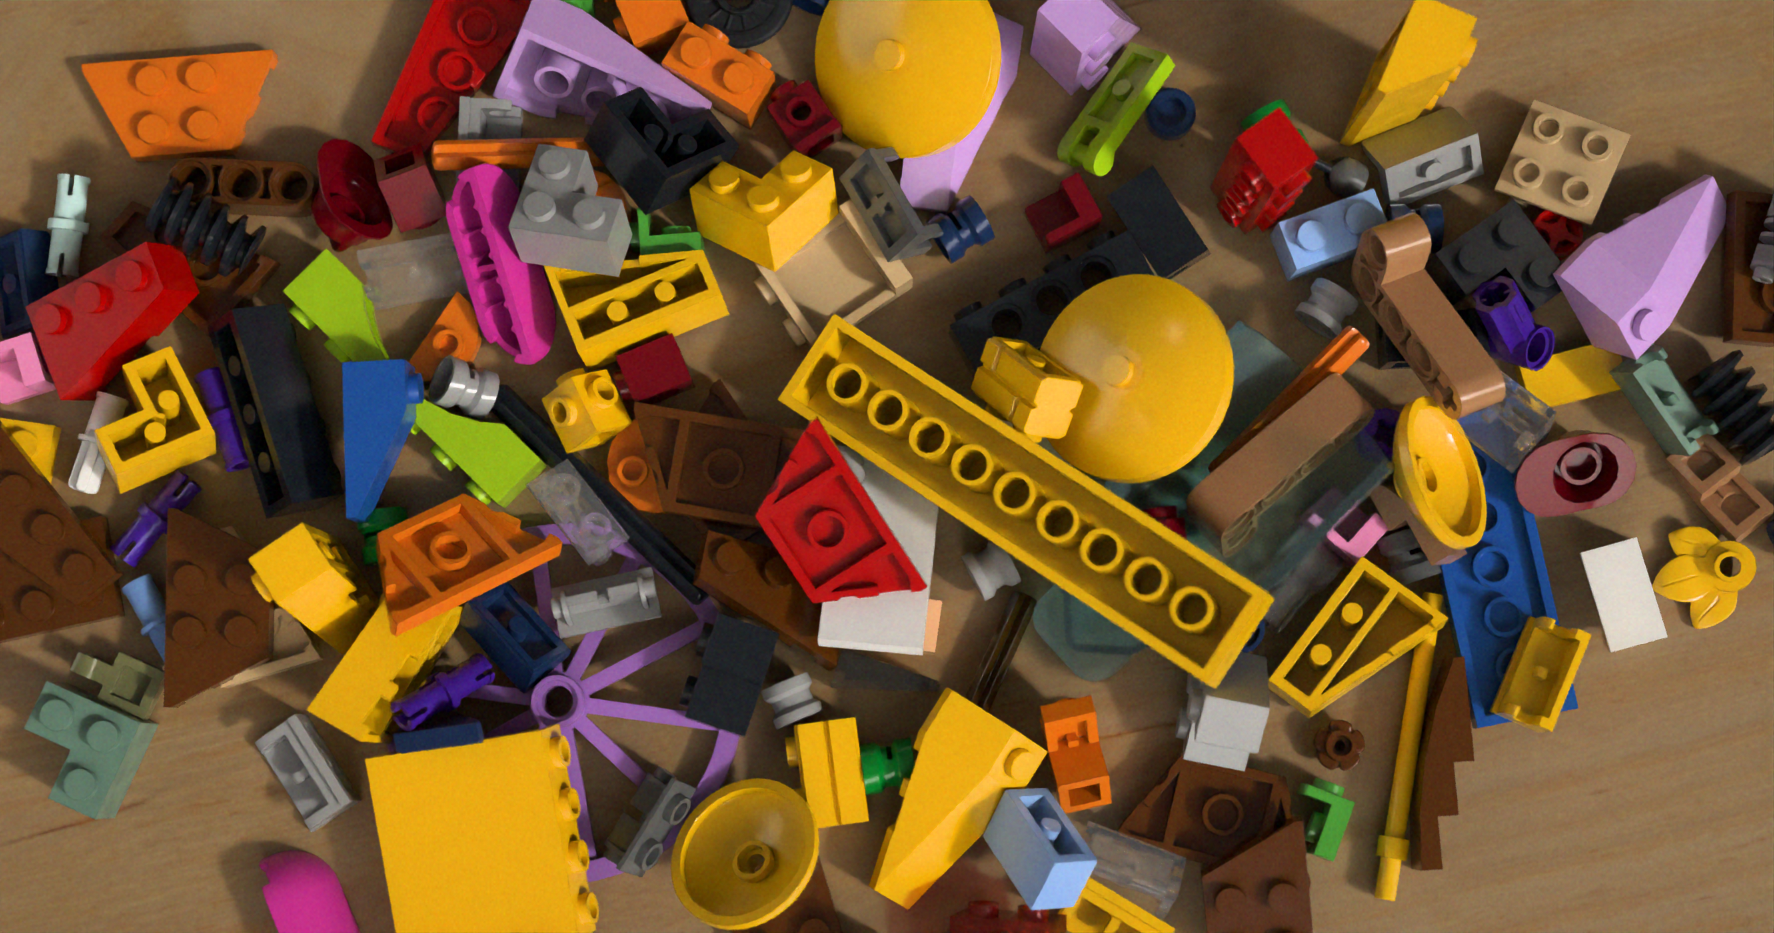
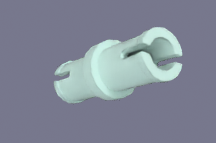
[45,174,91,278]

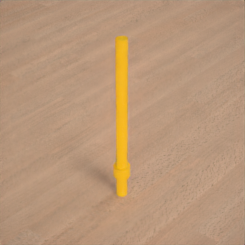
[1374,592,1443,902]

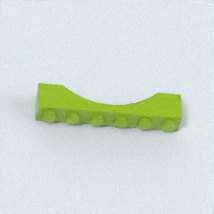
[283,248,548,508]

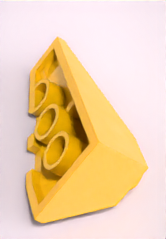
[869,687,1047,910]

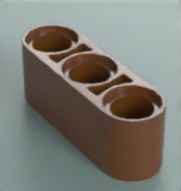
[168,157,320,218]

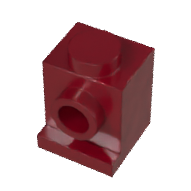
[767,80,843,158]

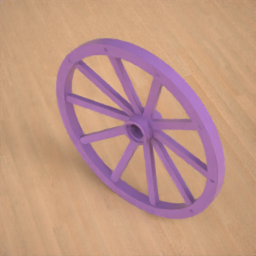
[387,524,740,882]

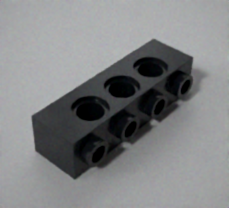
[949,230,1155,379]

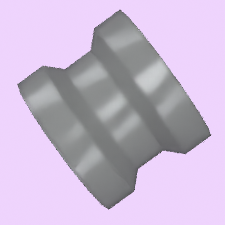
[1294,277,1359,340]
[961,541,1021,601]
[761,672,824,730]

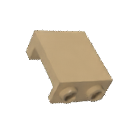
[753,199,913,349]

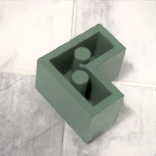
[24,681,159,819]

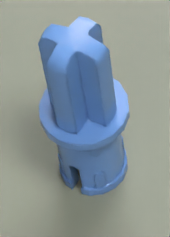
[121,574,166,662]

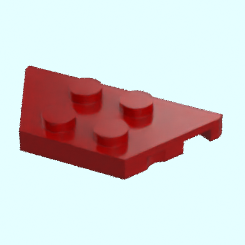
[755,416,927,603]

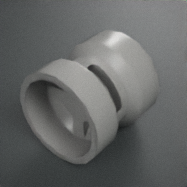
[429,355,500,420]

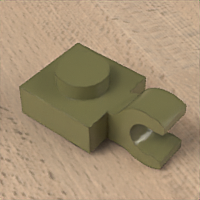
[70,651,164,720]

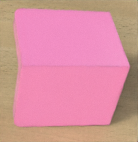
[0,332,56,405]
[1302,491,1388,568]

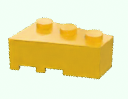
[543,250,729,372]
[248,523,379,655]
[1268,556,1449,718]
[307,591,464,744]

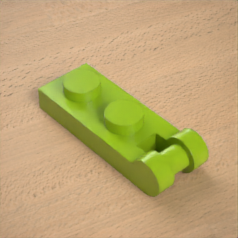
[1057,42,1175,176]

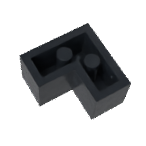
[584,87,739,215]
[1424,200,1562,313]
[679,613,779,738]

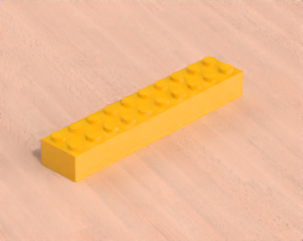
[778,314,1275,689]

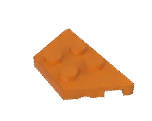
[82,49,278,162]
[376,493,563,637]

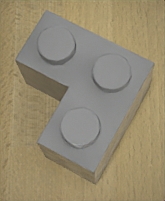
[508,144,632,277]
[1175,652,1270,771]

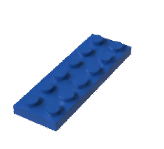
[1438,407,1578,729]

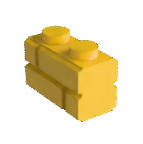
[970,336,1083,443]
[785,717,869,828]

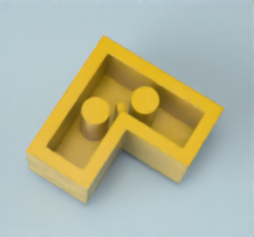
[689,150,839,272]
[94,346,216,494]

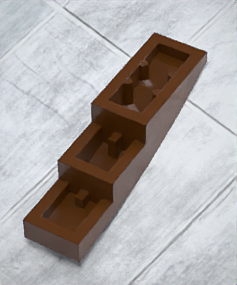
[1410,656,1475,871]

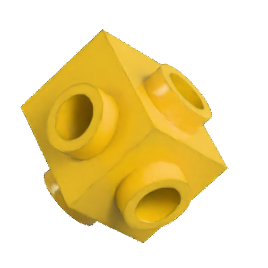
[541,368,632,454]

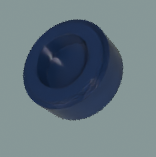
[1145,88,1196,141]

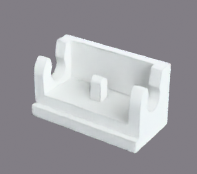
[1579,537,1668,652]

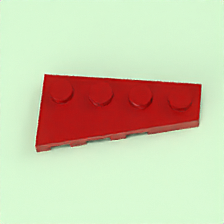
[371,0,531,155]

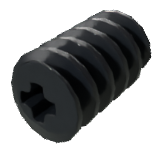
[145,177,267,277]
[1687,350,1774,466]

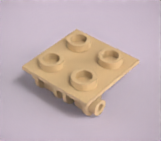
[1494,100,1631,227]

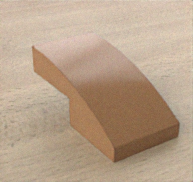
[1665,434,1774,542]
[1364,480,1467,566]

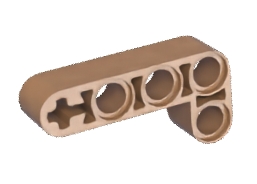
[1351,212,1506,420]
[1186,373,1375,558]

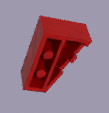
[25,242,200,401]

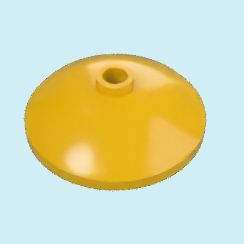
[1392,396,1487,550]
[671,778,819,930]

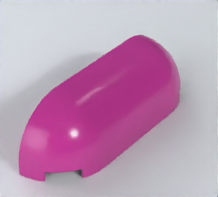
[446,164,556,365]
[259,850,361,933]

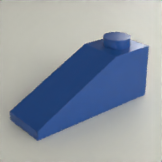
[342,359,424,523]

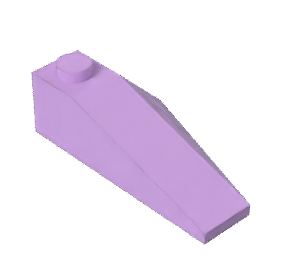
[493,0,712,125]
[900,13,1024,214]
[1553,174,1726,360]

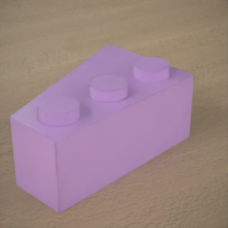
[1030,0,1141,96]

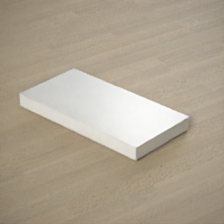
[818,455,939,655]

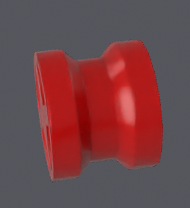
[1531,210,1584,261]

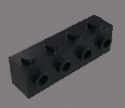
[207,303,344,519]

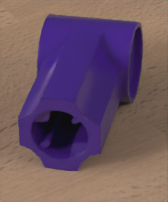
[1472,276,1555,371]

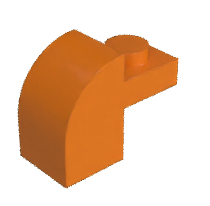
[1040,695,1112,814]

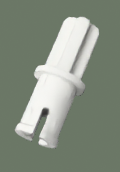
[68,391,129,494]

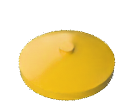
[815,0,1001,158]
[1040,274,1234,483]

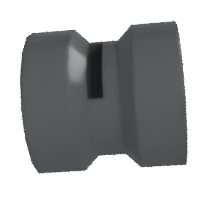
[1376,528,1442,585]

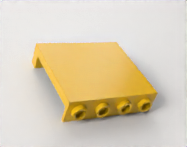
[365,723,599,933]

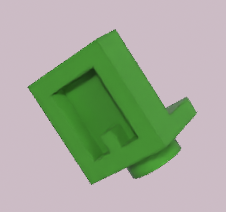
[629,208,705,255]
[1296,777,1355,862]

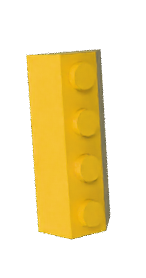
[1340,0,1478,147]

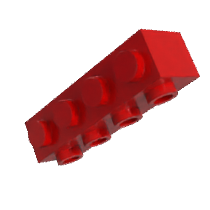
[1210,107,1318,235]

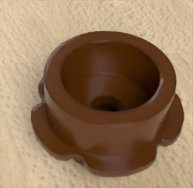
[1313,720,1365,771]

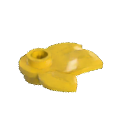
[1652,526,1757,629]

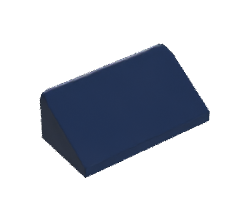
[0,228,59,339]
[460,581,571,693]

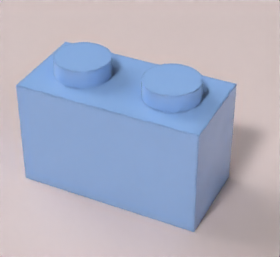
[1269,188,1387,282]
[983,788,1098,910]

